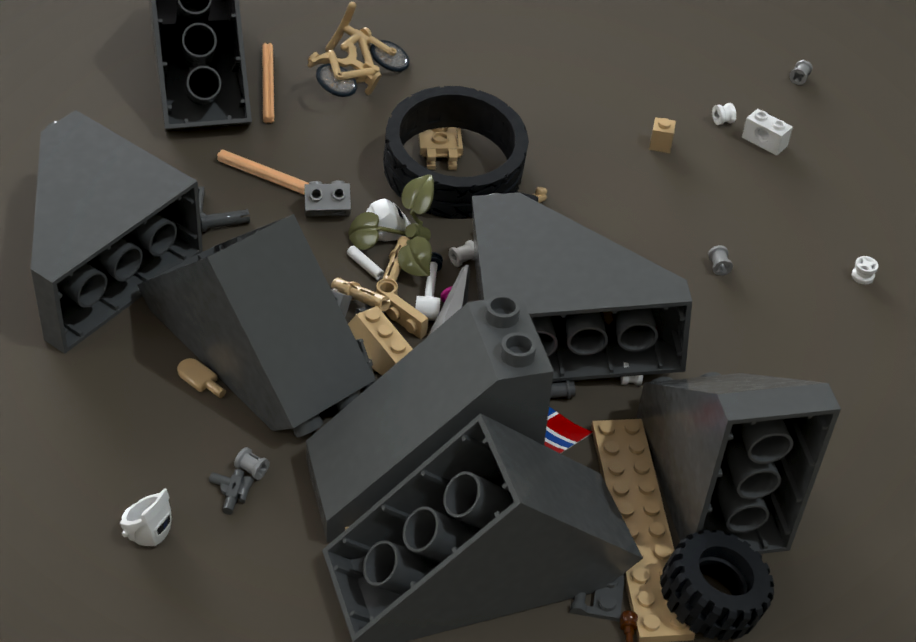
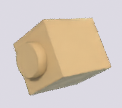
[649,117,676,153]

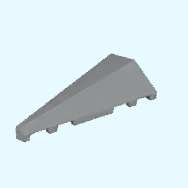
[427,265,470,337]

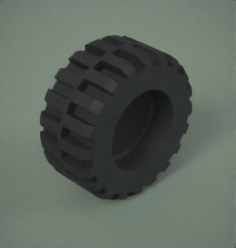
[660,530,774,640]

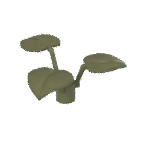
[349,174,434,277]

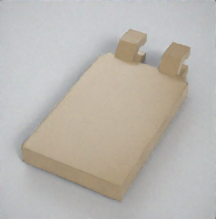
[418,127,463,170]

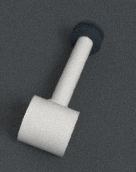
[415,252,443,321]

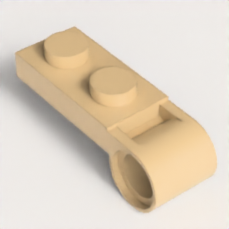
[376,278,428,339]

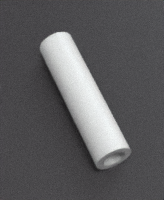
[347,246,385,280]

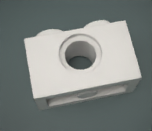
[742,109,793,156]

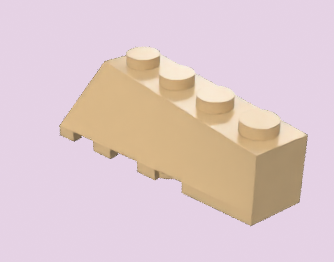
[348,306,413,375]

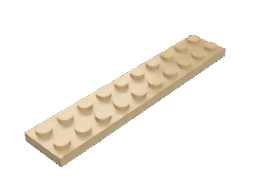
[591,419,695,642]

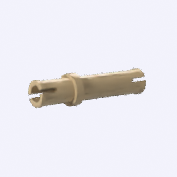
[382,236,410,281]
[331,277,391,311]

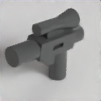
[209,469,254,514]

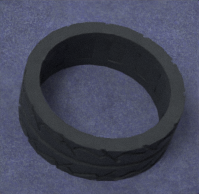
[383,86,529,219]

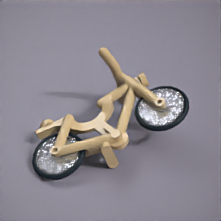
[307,1,409,97]

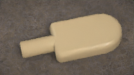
[177,358,226,398]

